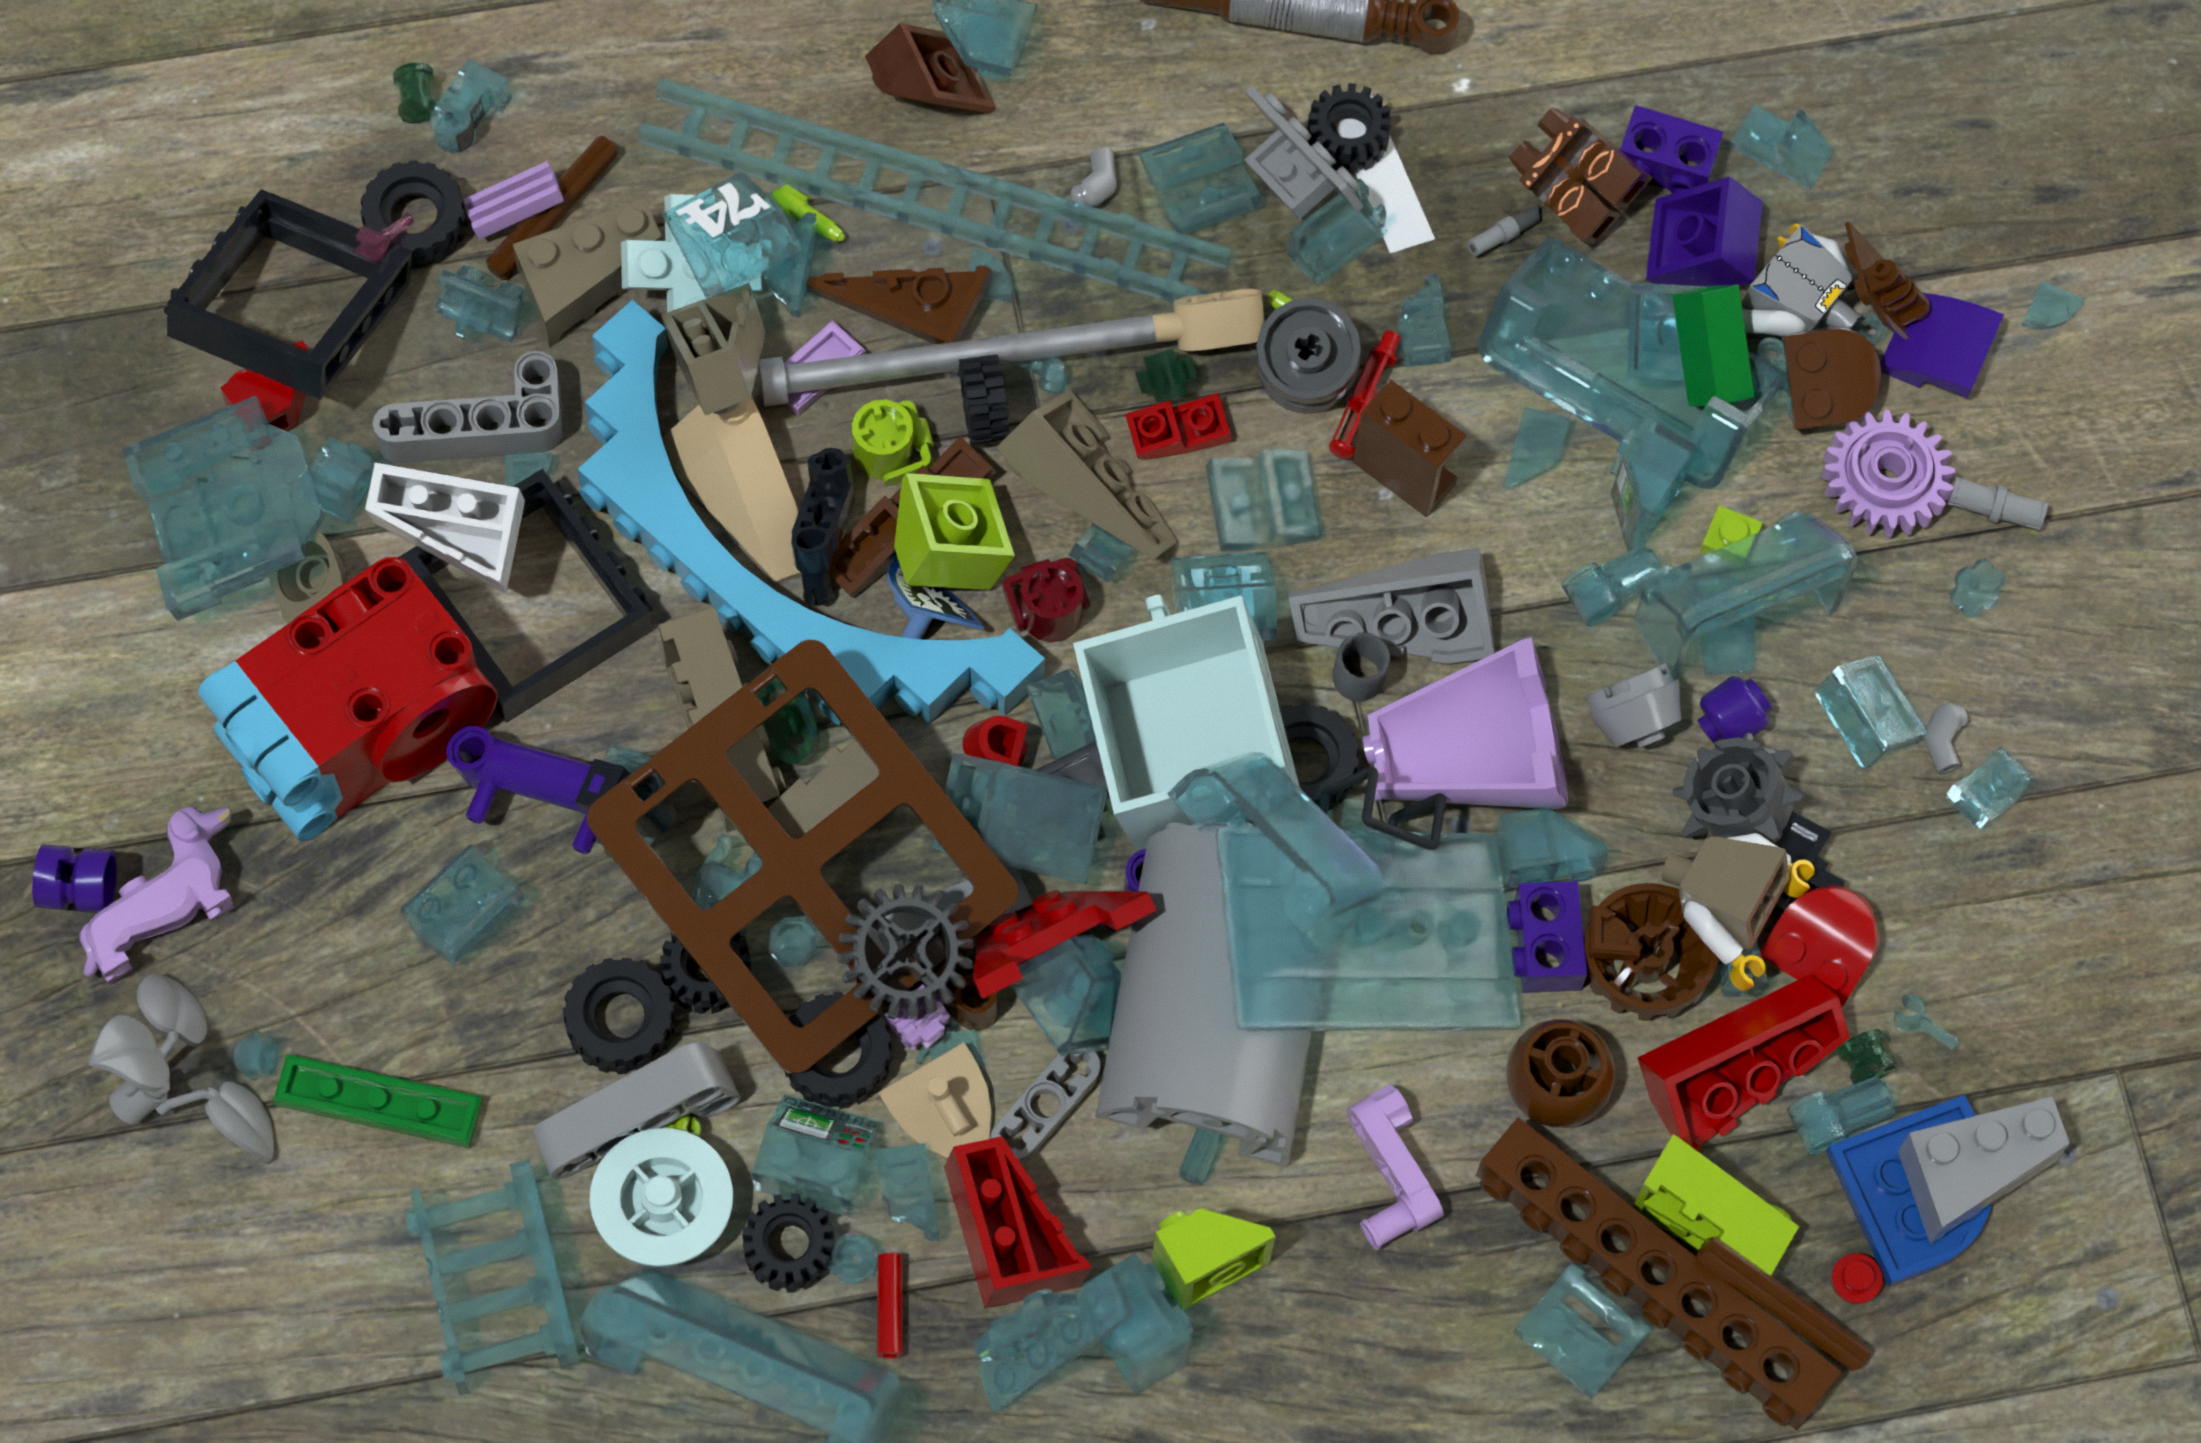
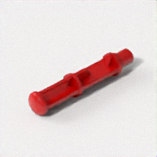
[1328,330,1401,460]

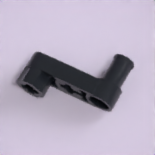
[791,448,855,605]

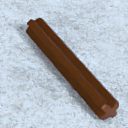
[486,136,618,280]
[1696,1237,1871,1371]

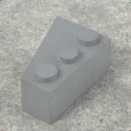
[1898,1096,2070,1245]

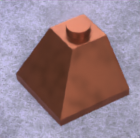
[864,23,995,114]

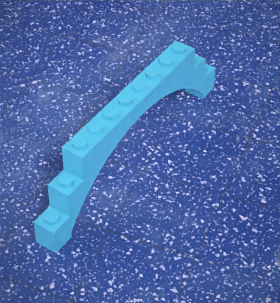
[577,299,1045,725]

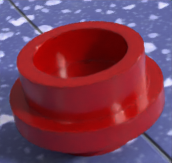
[1831,1253,1883,1304]

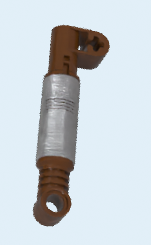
[1140,0,1459,54]

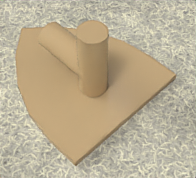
[878,1042,992,1159]

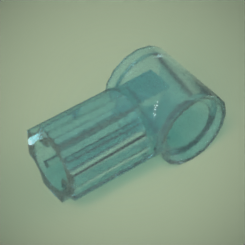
[1561,544,1665,627]
[1787,1076,1896,1156]

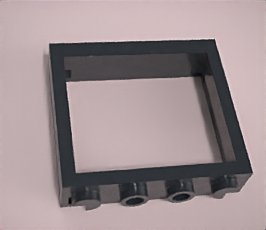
[164,189,412,400]
[398,468,653,723]

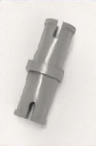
[1947,477,2048,531]

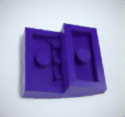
[1880,293,2004,398]

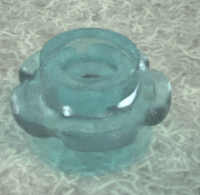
[234,1030,277,1080]
[828,1235,877,1284]

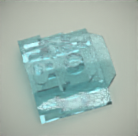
[122,396,324,621]

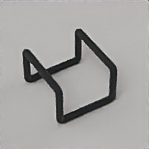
[1314,767,1446,871]

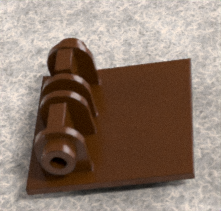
[1845,221,1929,340]

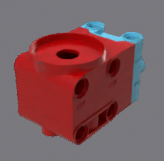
[198,557,498,842]

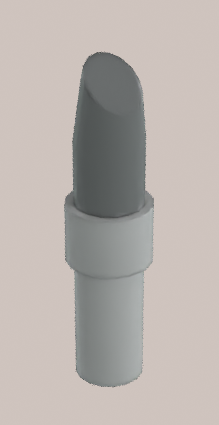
[1467,205,1541,257]

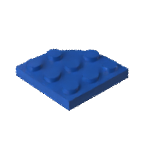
[1825,1094,1992,1287]

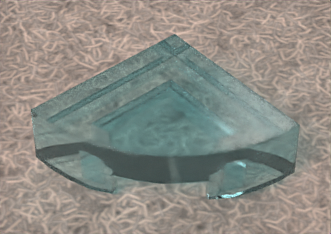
[968,248,1012,303]
[2022,281,2084,330]
[504,452,553,487]

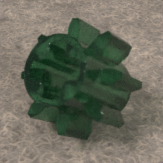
[1135,348,1197,403]

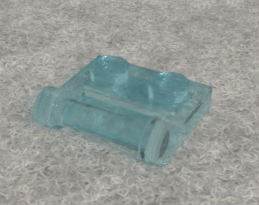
[1513,1263,1652,1400]

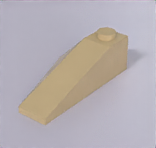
[662,395,801,585]

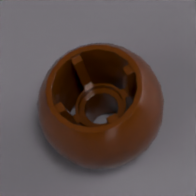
[1506,1019,1615,1128]

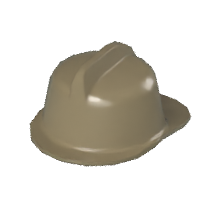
[268,527,347,624]

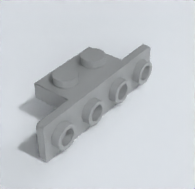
[1244,85,1364,219]

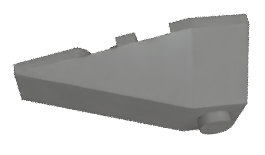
[1289,548,1495,664]

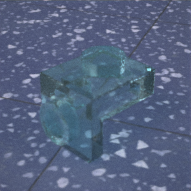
[1945,747,2033,830]

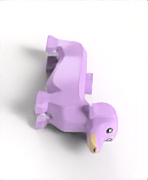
[80,807,234,985]

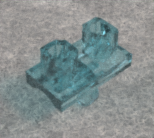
[435,265,524,342]

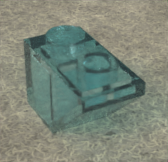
[1495,808,1608,887]

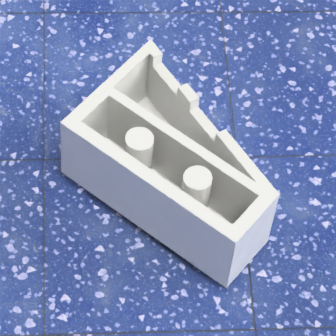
[365,463,525,594]

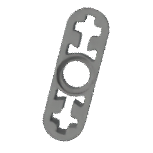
[990,1044,1100,1166]

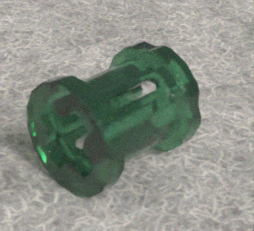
[392,62,440,124]

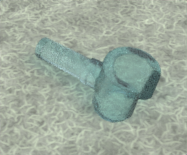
[1009,357,1067,394]
[1894,994,1960,1050]

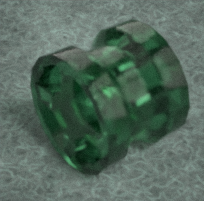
[1836,1029,1899,1087]

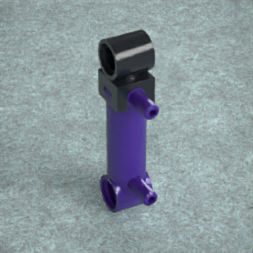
[446,726,676,854]

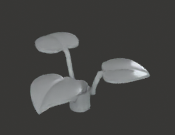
[88,973,274,1164]

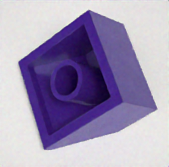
[1646,176,1763,289]

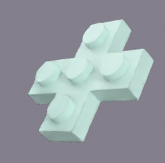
[621,194,761,313]

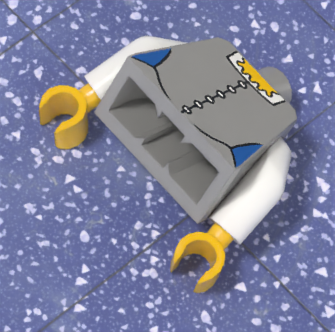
[1741,224,1861,336]

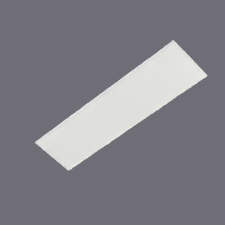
[1333,94,1435,253]

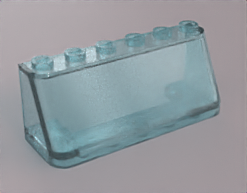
[1478,235,1788,489]
[579,1268,902,1443]

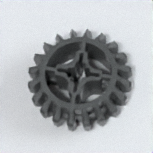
[837,883,974,1020]

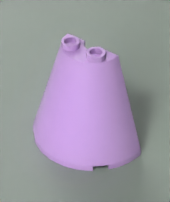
[1363,637,1568,809]

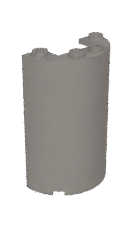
[1095,820,1338,1167]

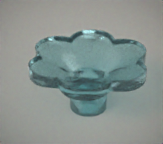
[1950,559,2004,617]

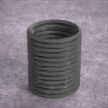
[1332,632,1390,702]

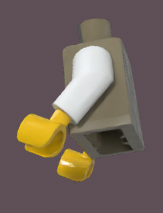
[1662,833,1815,991]

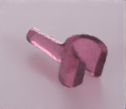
[355,214,414,261]

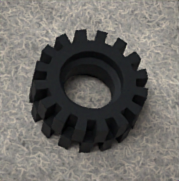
[1307,83,1391,173]
[959,354,1009,444]
[660,931,752,1014]
[742,1193,835,1293]

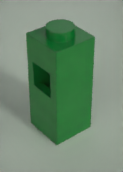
[1672,285,1755,413]

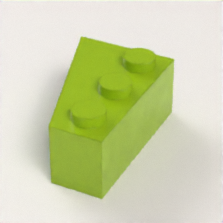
[1633,1134,1799,1276]

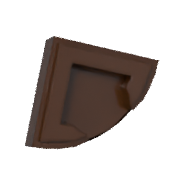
[1588,905,1640,961]

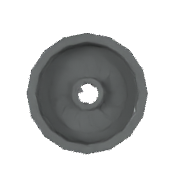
[1256,298,1361,414]

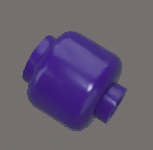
[1697,676,1772,744]

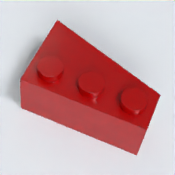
[944,1136,1092,1309]

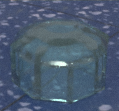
[770,917,817,967]

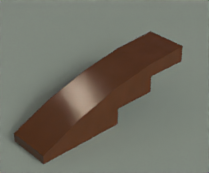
[829,436,997,598]

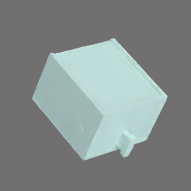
[1073,595,1305,852]

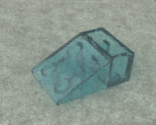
[932,752,1108,885]

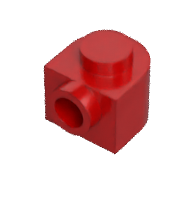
[962,715,1028,776]

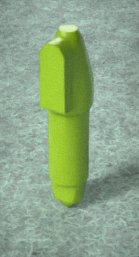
[772,184,845,243]

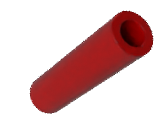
[877,1253,903,1359]

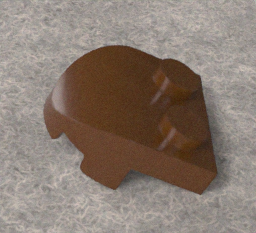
[1782,325,1881,430]

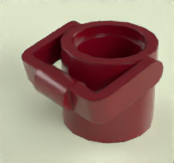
[1002,557,1090,643]

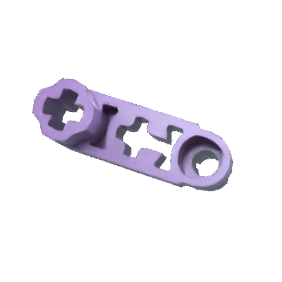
[1346,1084,1444,1250]

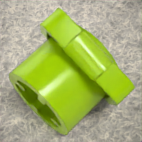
[852,399,934,486]

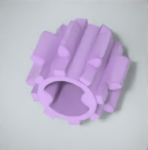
[884,984,950,1050]

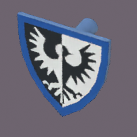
[886,559,984,639]

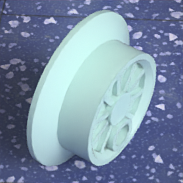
[590,1128,733,1267]

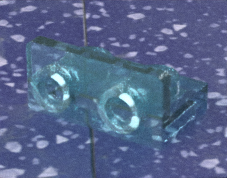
[1814,654,1928,769]

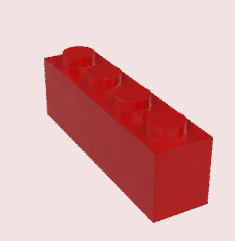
[1637,974,1850,1154]

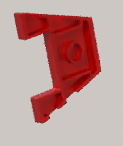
[973,890,1156,999]

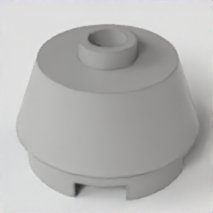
[1586,663,1681,748]

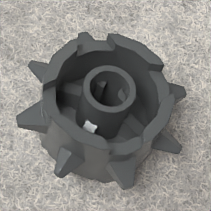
[1673,733,1804,844]

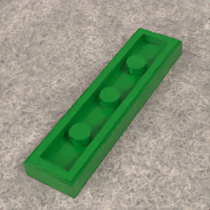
[273,1054,483,1149]

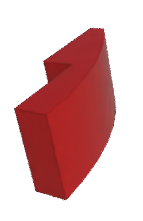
[1125,393,1233,459]

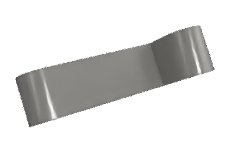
[372,351,563,463]
[532,1042,741,1179]

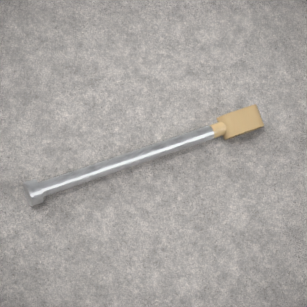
[758,289,1265,406]

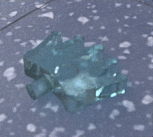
[916,1019,983,1069]

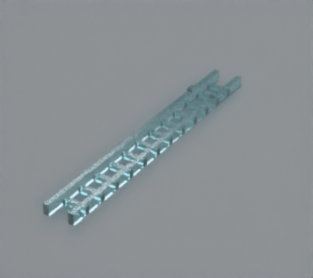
[638,78,1231,303]

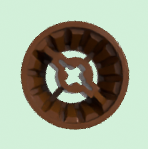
[1583,883,1718,1021]

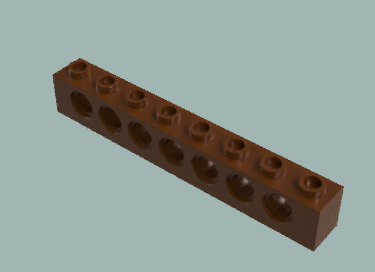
[1476,1117,1842,1431]

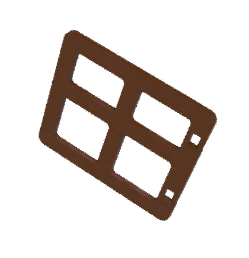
[587,639,1019,1074]

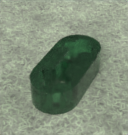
[754,678,821,764]

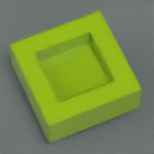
[1700,505,1763,570]

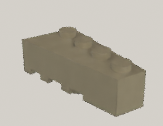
[658,606,787,832]

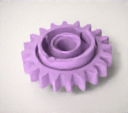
[1821,410,1955,538]

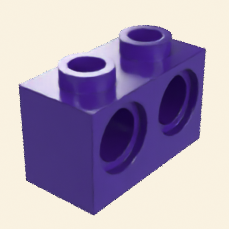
[1620,105,1723,194]
[1507,881,1587,993]

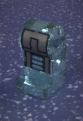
[431,59,512,153]

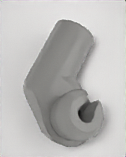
[1071,148,1117,209]
[1923,702,1968,775]

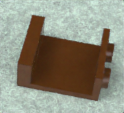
[1352,380,1467,518]

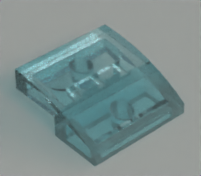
[1139,122,1262,237]
[1205,449,1322,551]

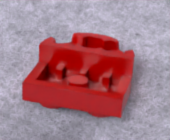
[1757,885,1880,1007]

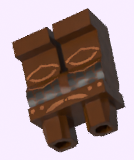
[1509,107,1653,245]

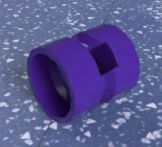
[32,844,117,913]

